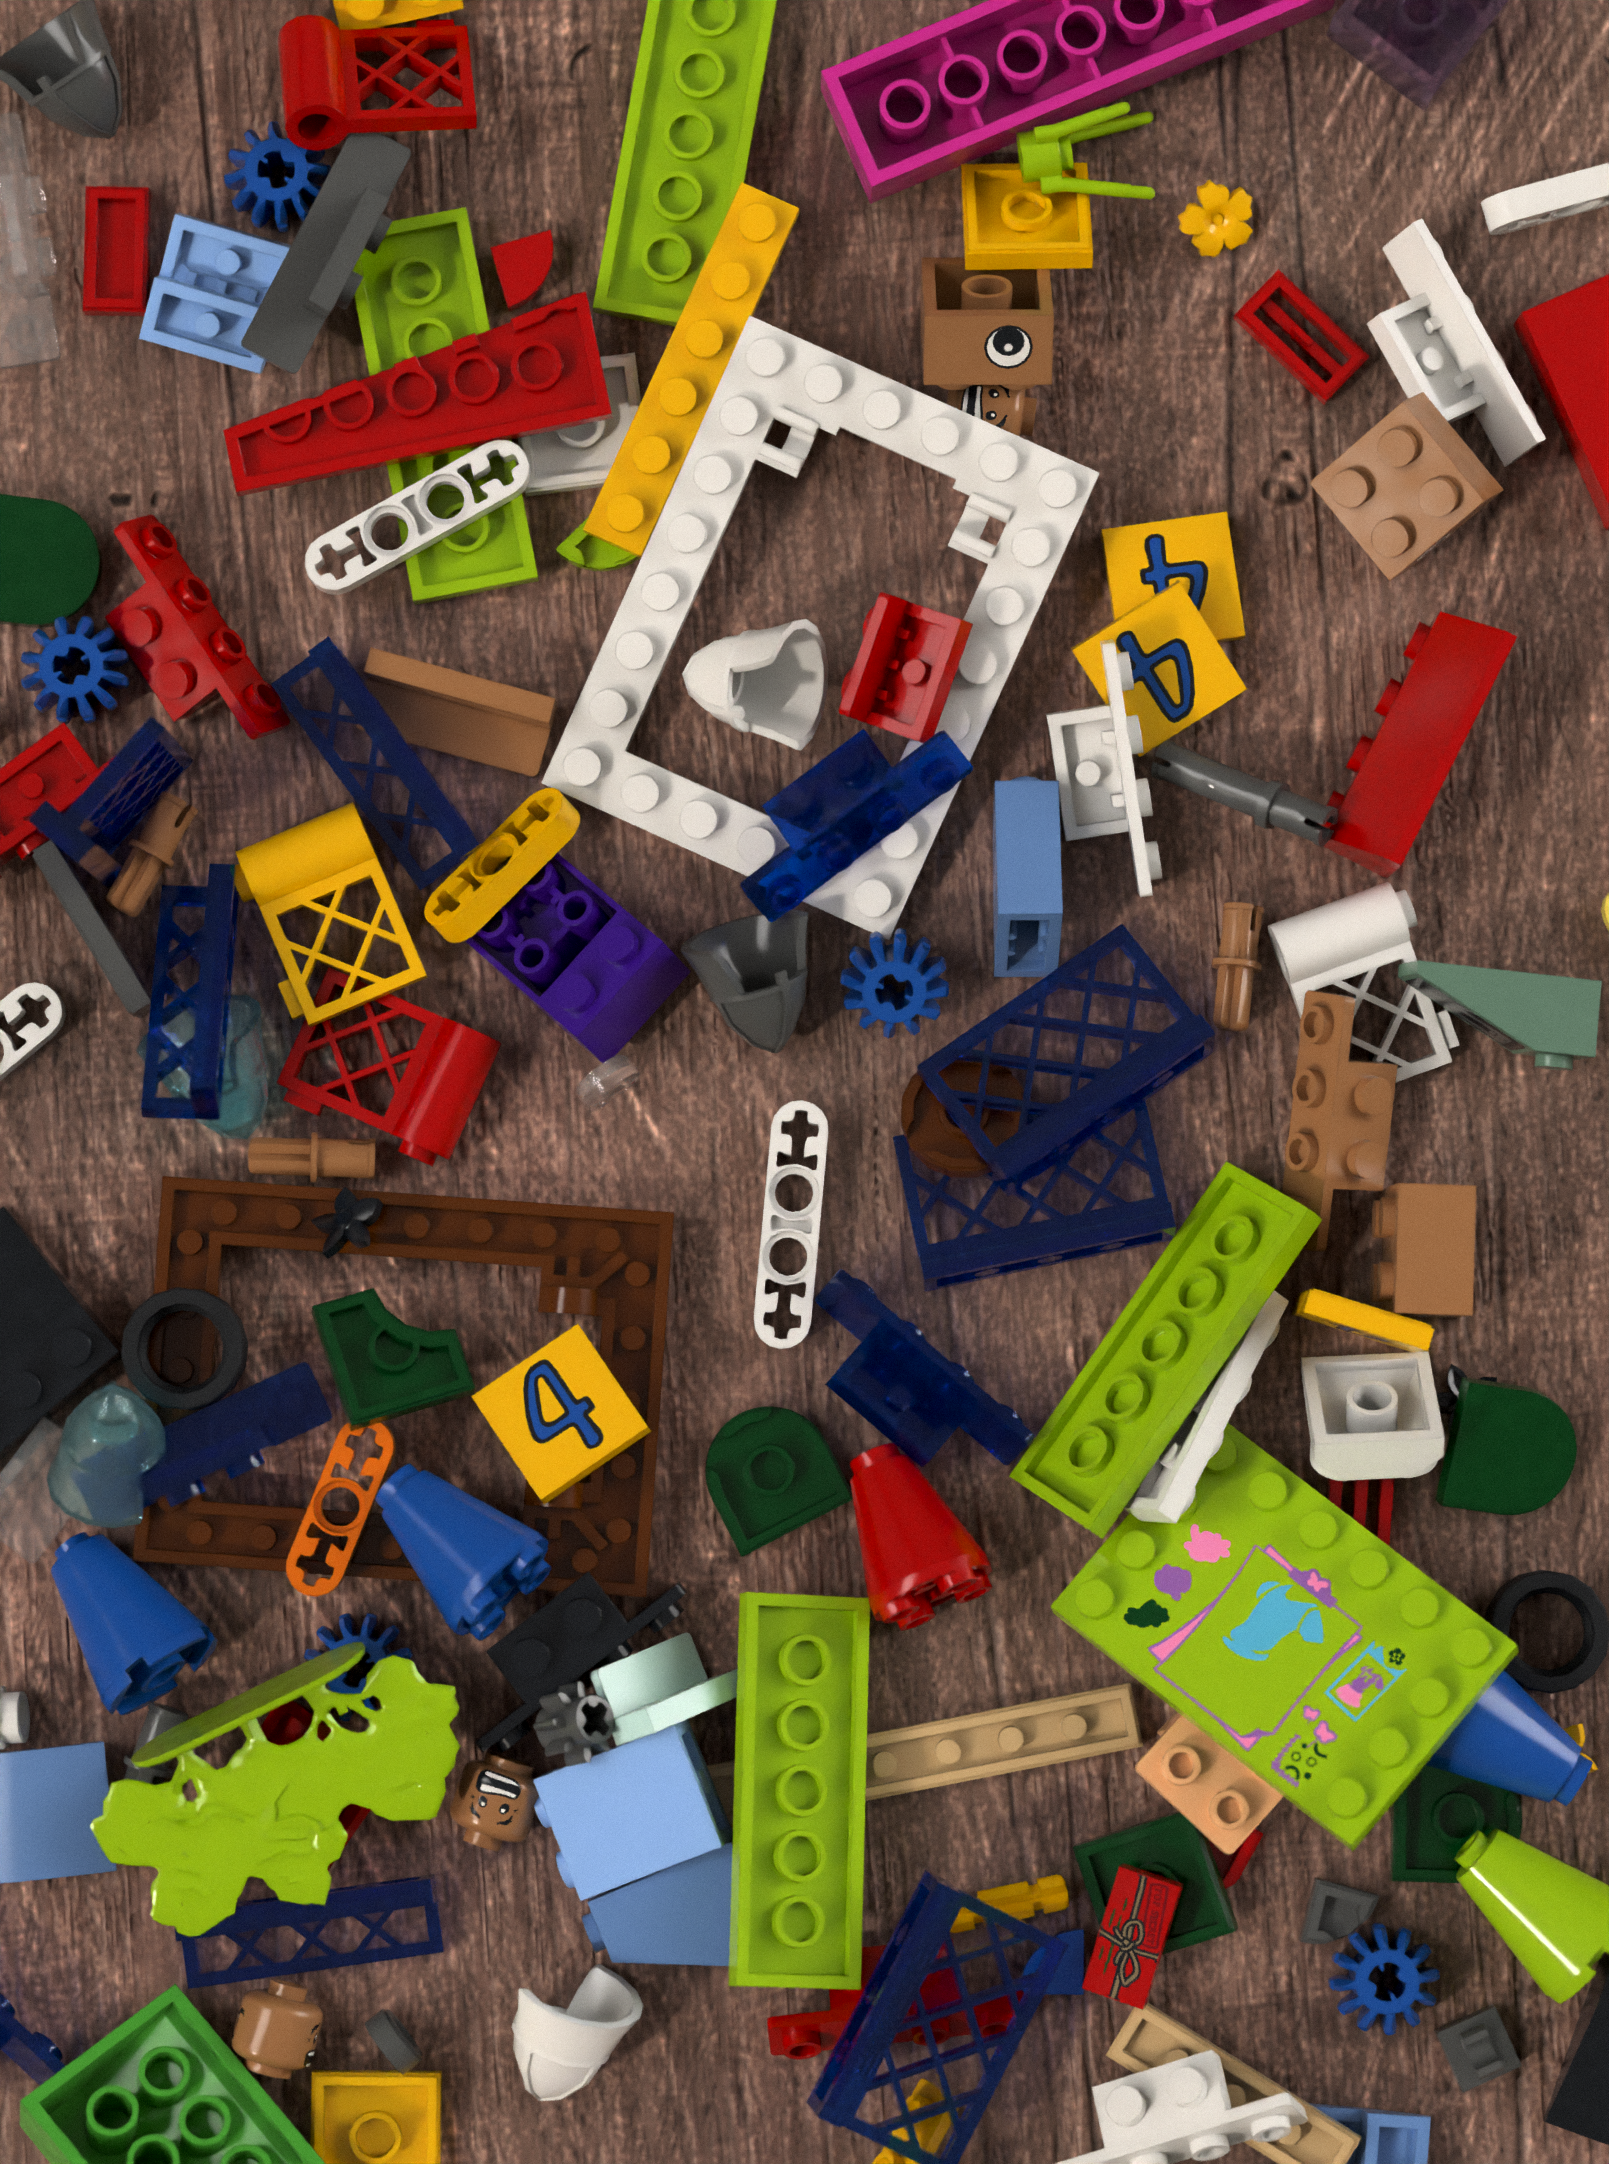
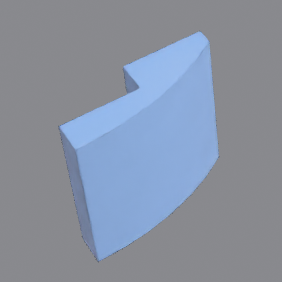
[139,213,291,374]

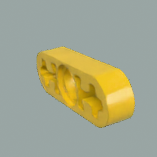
[424,788,580,943]

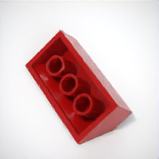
[1320,611,1517,879]

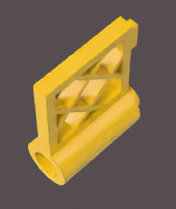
[229,802,428,1027]

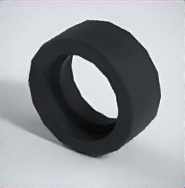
[121,1287,248,1410]
[1485,1570,1609,1694]

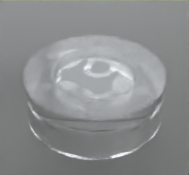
[576,1055,640,1112]

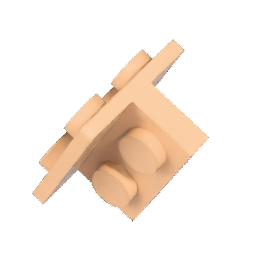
[1135,1713,1284,1854]

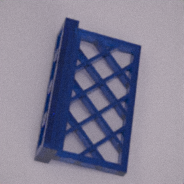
[28,716,193,889]
[917,924,1216,1197]
[893,1085,1176,1292]
[806,1870,1069,2164]

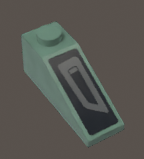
[1398,960,1602,1070]

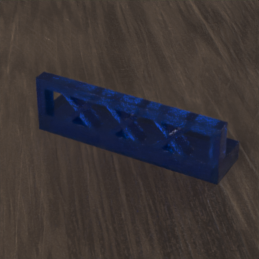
[271,636,482,891]
[141,864,240,1120]
[174,1874,445,1989]

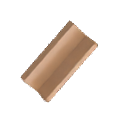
[355,647,558,778]

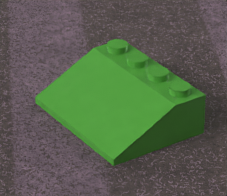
[19,1984,325,2164]

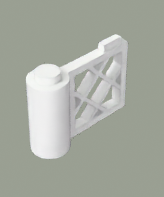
[1268,882,1460,1082]

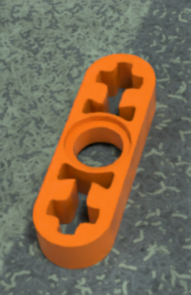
[286,1422,396,1596]

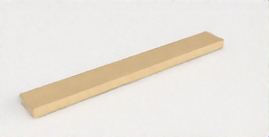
[707,1682,1143,1828]

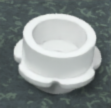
[0,1686,30,1750]

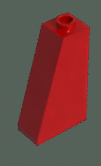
[1513,274,1609,531]

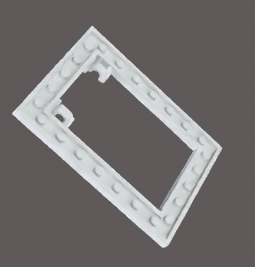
[541,315,1100,940]

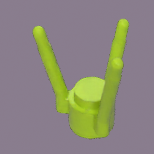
[1016,102,1155,199]

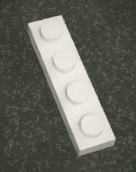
[1124,1290,1289,1523]

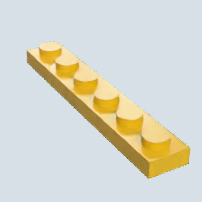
[583,182,800,558]

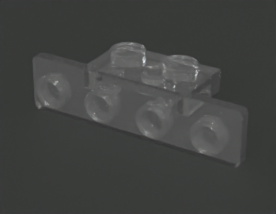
[0,112,61,369]

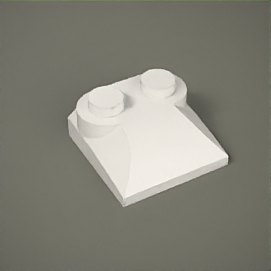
[1301,1351,1445,1481]

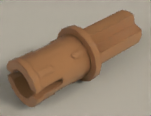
[106,791,198,917]
[1211,902,1264,1032]
[248,1132,376,1183]

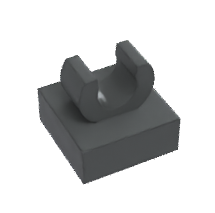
[1434,2004,1522,2092]

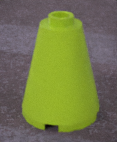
[1454,1828,1609,2004]

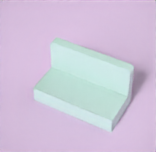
[590,1633,737,1746]

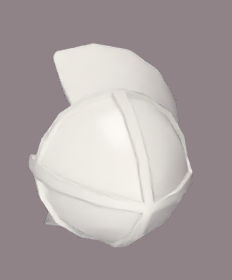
[682,619,828,750]
[512,1964,643,2101]

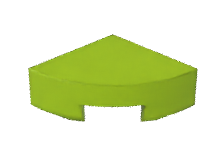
[555,518,639,571]

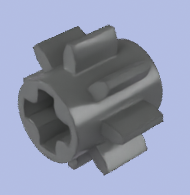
[533,1681,614,1766]

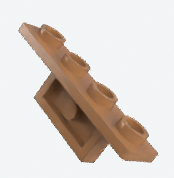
[1282,990,1398,1252]

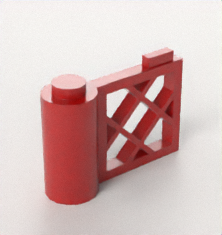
[278,14,477,151]
[276,967,502,1167]

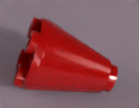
[850,1443,992,1631]

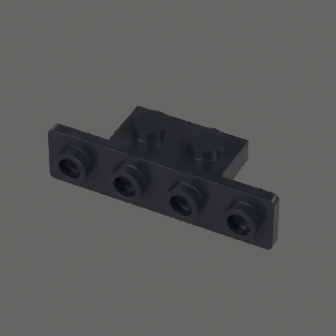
[474,1571,687,1753]

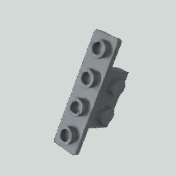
[241,132,411,374]

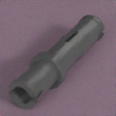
[1151,740,1338,847]

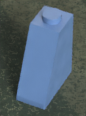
[993,776,1063,977]
[581,1840,733,1966]

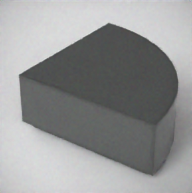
[1299,1878,1379,1944]

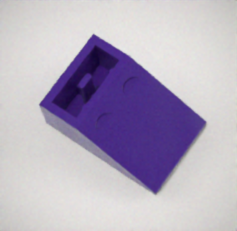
[465,853,691,1066]

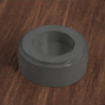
[365,2009,423,2075]

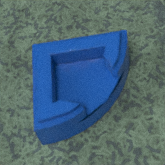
[1018,1928,1084,1995]

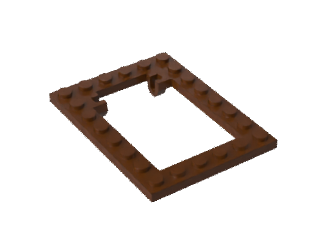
[132,1176,674,1597]

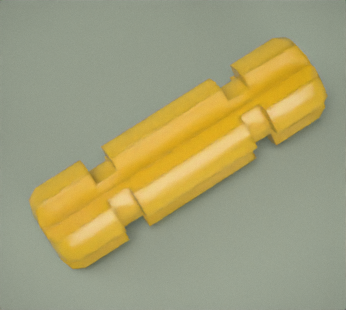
[942,1874,1069,1933]

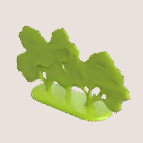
[90,1642,460,1937]

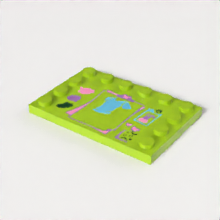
[1050,1423,1519,1851]

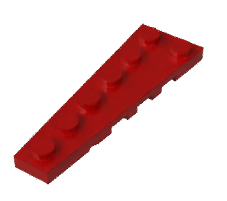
[223,292,613,496]

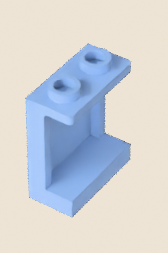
[533,1719,733,1901]

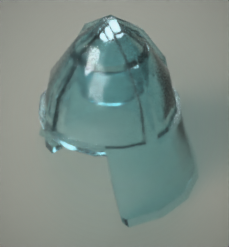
[136,995,268,1139]
[46,1381,166,1528]

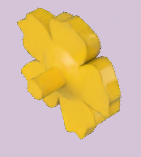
[1177,180,1253,257]

